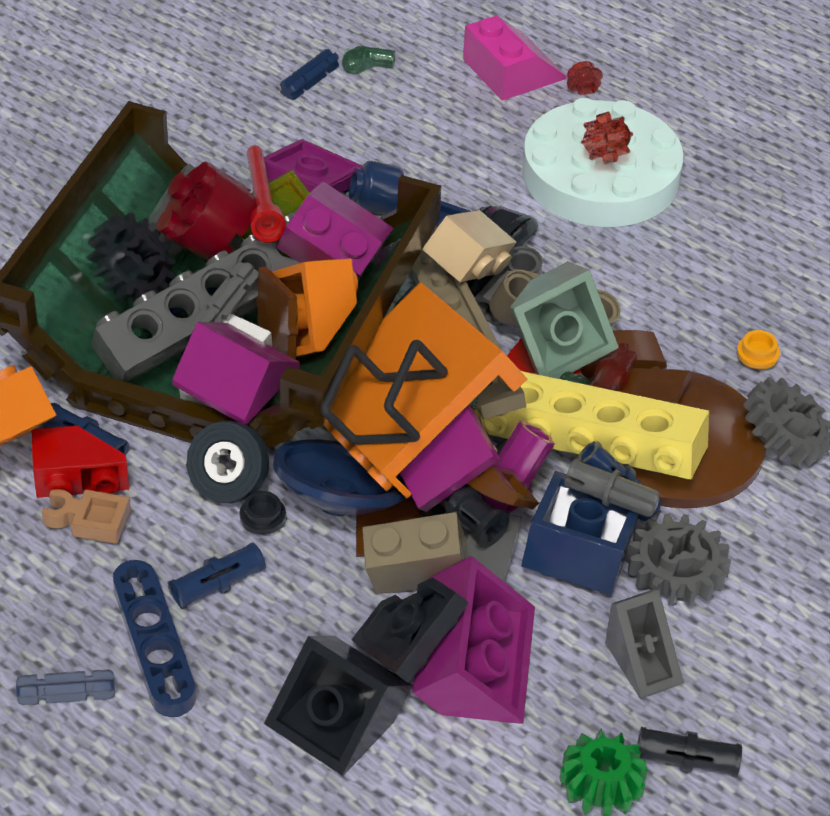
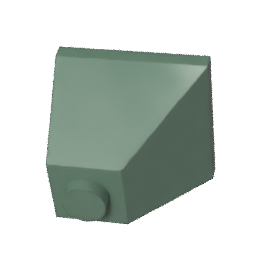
[510,261,619,379]

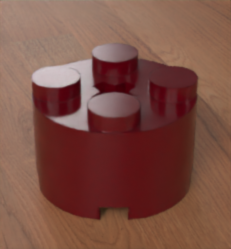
[156,161,256,261]

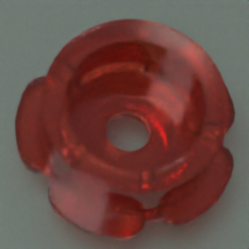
[567,61,603,95]

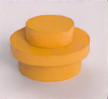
[737,330,780,369]

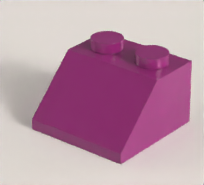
[276,181,394,281]

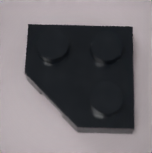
[352,577,469,683]

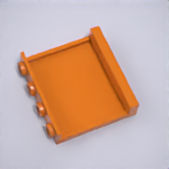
[324,282,527,498]

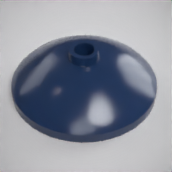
[273,439,409,516]

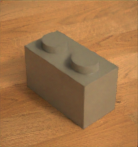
[363,512,468,594]

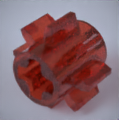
[581,112,633,164]

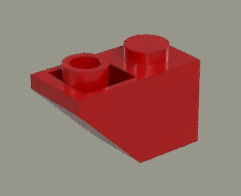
[31,426,129,498]

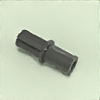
[564,459,660,517]

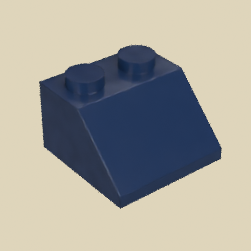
[521,471,639,595]

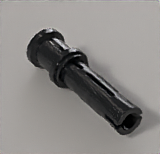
[438,486,510,548]

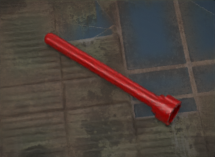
[247,145,286,243]

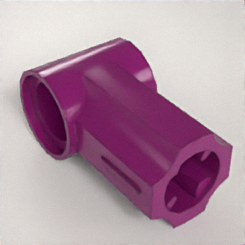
[481,421,555,514]

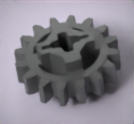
[743,377,830,466]
[627,514,731,606]

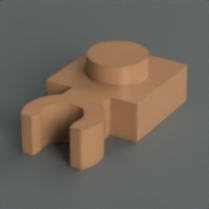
[42,489,131,544]

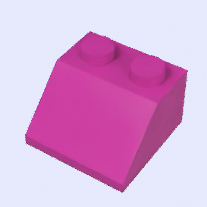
[463,15,566,101]

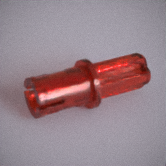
[589,343,637,391]

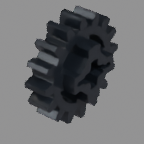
[87,212,176,307]

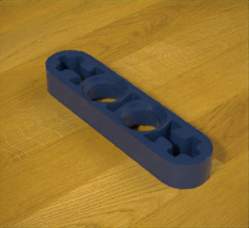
[113,560,196,717]

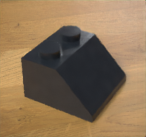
[264,636,413,776]

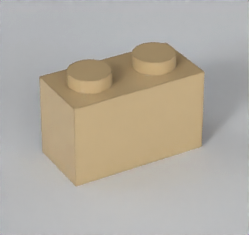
[422,210,517,282]

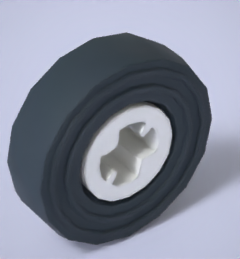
[186,421,269,504]

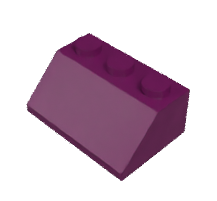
[412,556,535,724]

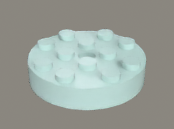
[522,98,683,227]

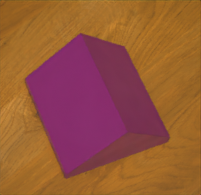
[172,322,300,425]

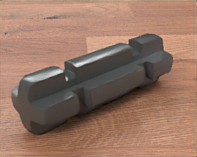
[193,262,258,327]

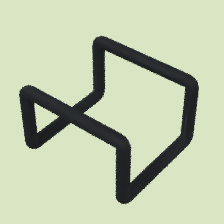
[321,340,448,445]

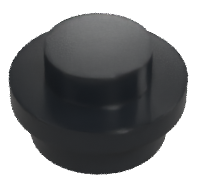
[239,491,286,535]

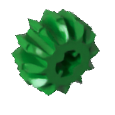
[559,728,648,816]

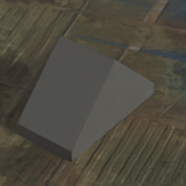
[605,589,684,698]

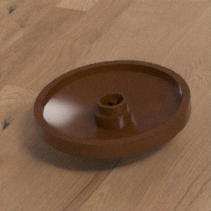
[608,369,766,509]

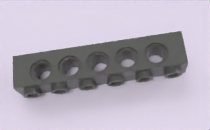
[91,212,299,382]

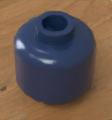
[349,161,404,216]

